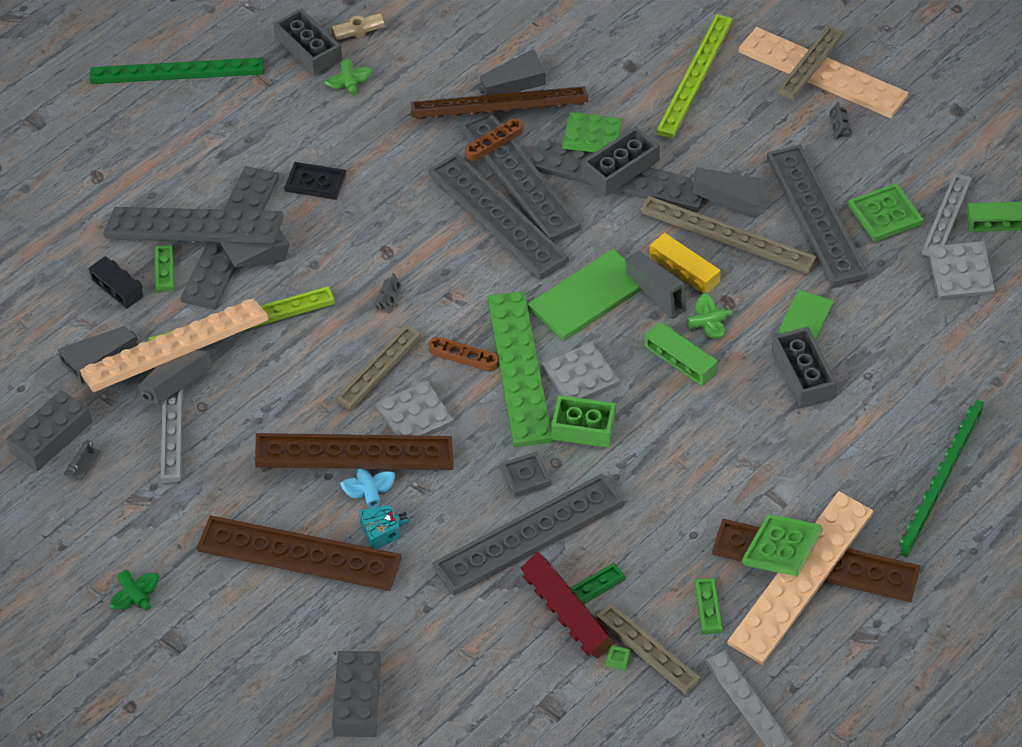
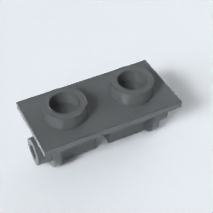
[829,101,852,139]
[374,273,402,313]
[64,440,100,480]

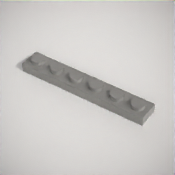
[922,173,972,256]
[160,388,183,483]
[706,651,793,747]

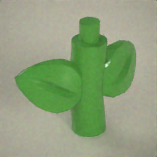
[325,59,372,95]
[686,292,732,338]

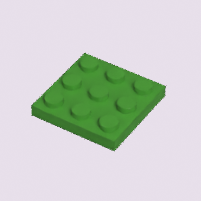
[562,112,623,153]
[848,183,924,242]
[742,514,823,577]

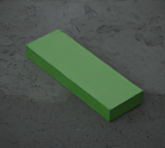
[155,245,175,292]
[694,578,723,634]

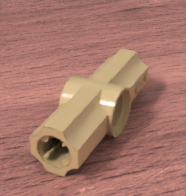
[331,13,385,40]

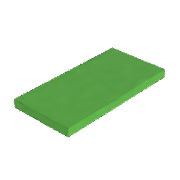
[528,249,642,341]

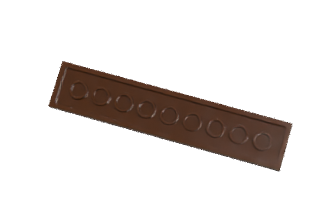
[410,86,588,120]
[255,433,454,470]
[197,515,402,591]
[712,519,921,603]

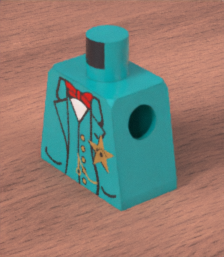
[359,505,409,549]

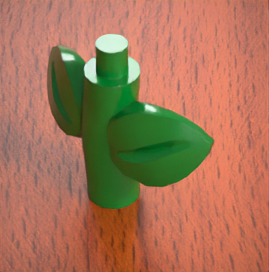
[109,570,159,611]

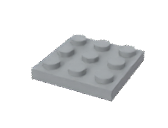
[928,241,995,299]
[542,342,620,399]
[376,381,454,436]

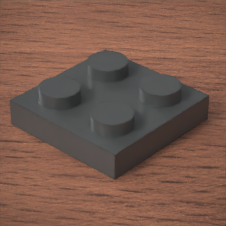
[500,451,551,497]

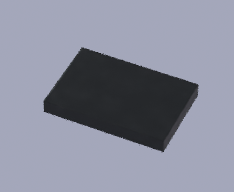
[284,162,346,200]

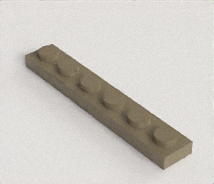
[778,25,844,100]
[336,325,422,411]
[596,603,700,695]

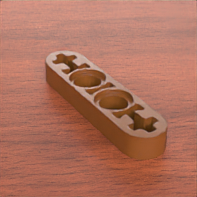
[465,118,524,161]
[429,337,499,372]

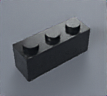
[88,256,144,309]

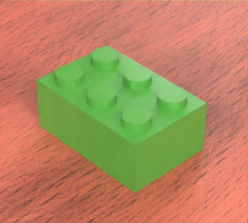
[551,395,616,448]

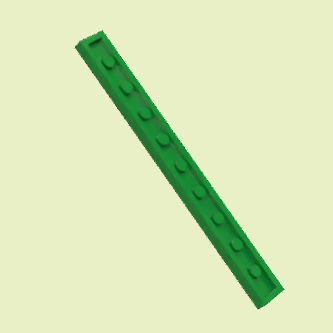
[90,57,264,84]
[899,399,984,558]

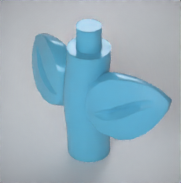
[341,469,395,508]

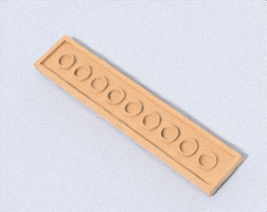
[739,27,909,118]
[80,298,269,392]
[728,491,873,665]

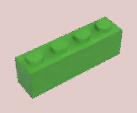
[966,202,1022,232]
[645,322,718,386]

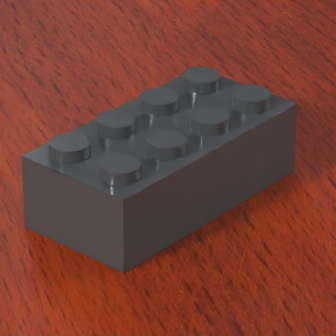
[273,8,342,76]
[582,126,660,196]
[771,327,838,407]
[6,390,92,471]
[332,651,381,737]

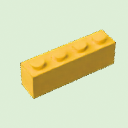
[650,233,721,293]

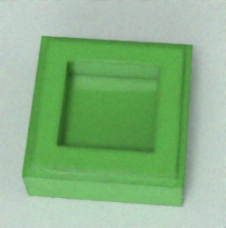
[606,645,631,670]

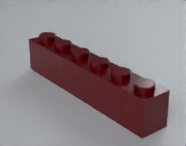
[520,552,616,659]

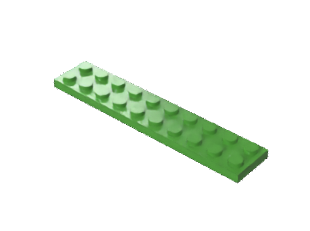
[487,291,552,447]

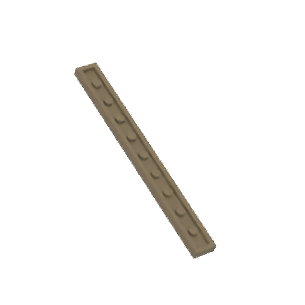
[641,196,816,274]

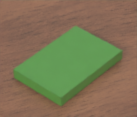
[778,289,834,340]

